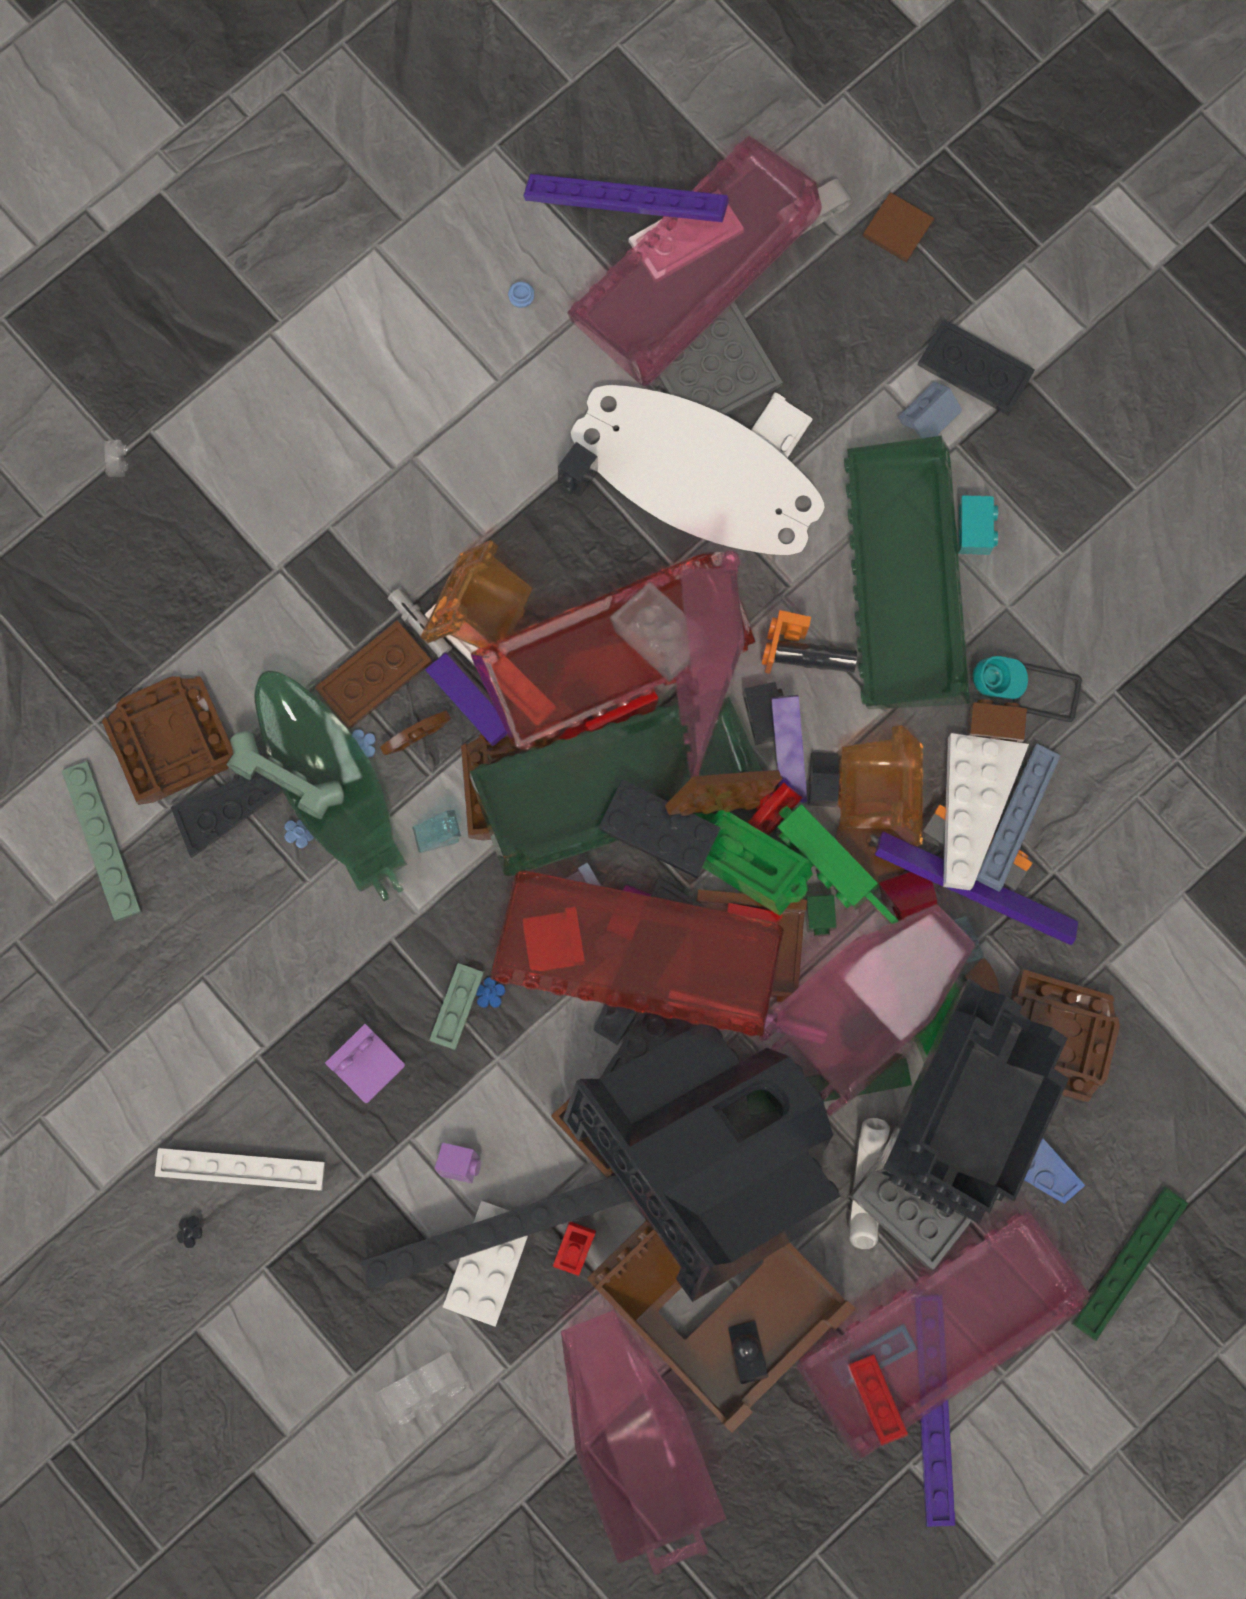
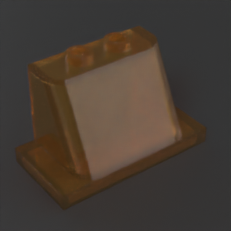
[420,540,533,655]
[838,725,923,846]

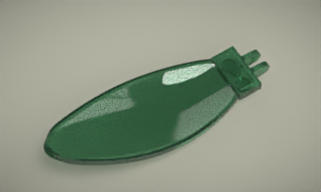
[254,671,407,901]

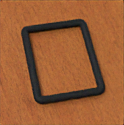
[1012,664,1082,722]

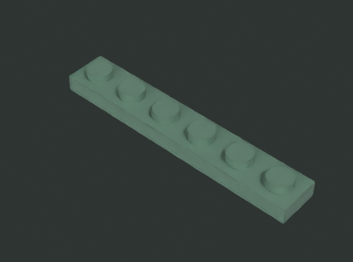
[61,761,142,922]

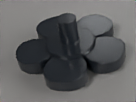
[177,1216,203,1248]

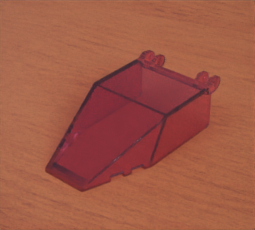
[670,550,745,778]
[759,904,976,1116]

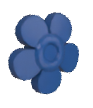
[476,977,505,1008]

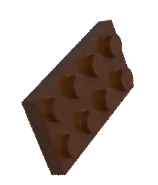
[314,620,432,730]
[665,770,782,816]

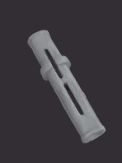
[388,588,452,658]

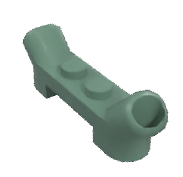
[227,731,344,819]

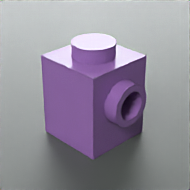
[434,1143,481,1184]

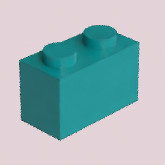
[958,495,998,555]

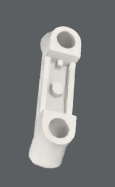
[848,1118,890,1249]

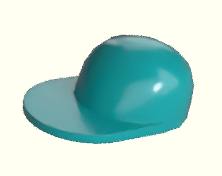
[973,656,1028,699]

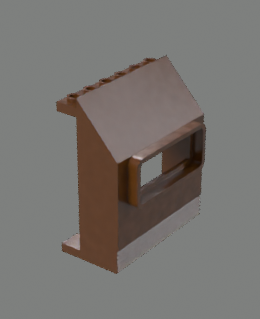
[586,1220,856,1433]

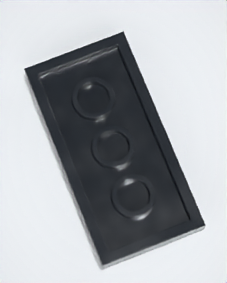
[918,319,1035,416]
[598,779,721,878]

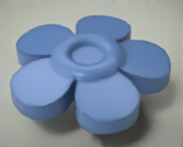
[345,730,376,761]
[284,820,314,848]

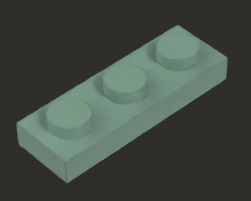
[429,963,484,1051]

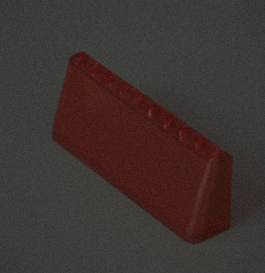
[470,552,756,750]
[491,871,784,1037]

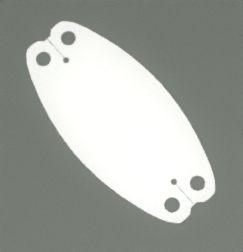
[571,385,825,555]

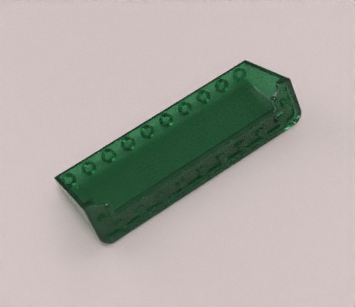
[844,435,970,709]
[470,689,762,876]

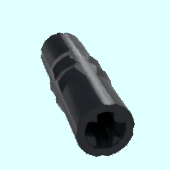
[775,640,857,673]

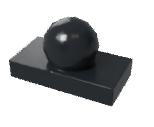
[728,1321,769,1384]

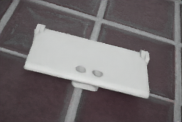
[751,393,813,458]

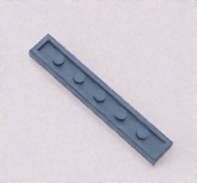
[976,744,1061,891]

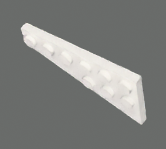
[943,733,1029,890]

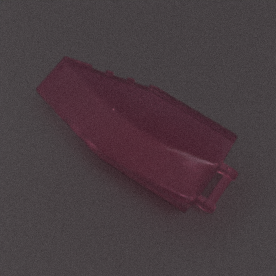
[561,1310,726,1575]

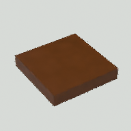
[863,192,934,263]

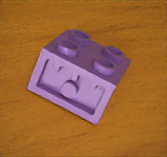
[325,1024,405,1103]

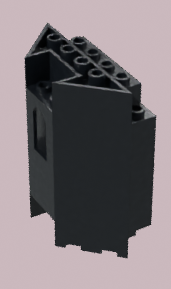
[875,979,1069,1224]

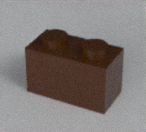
[967,699,1027,743]

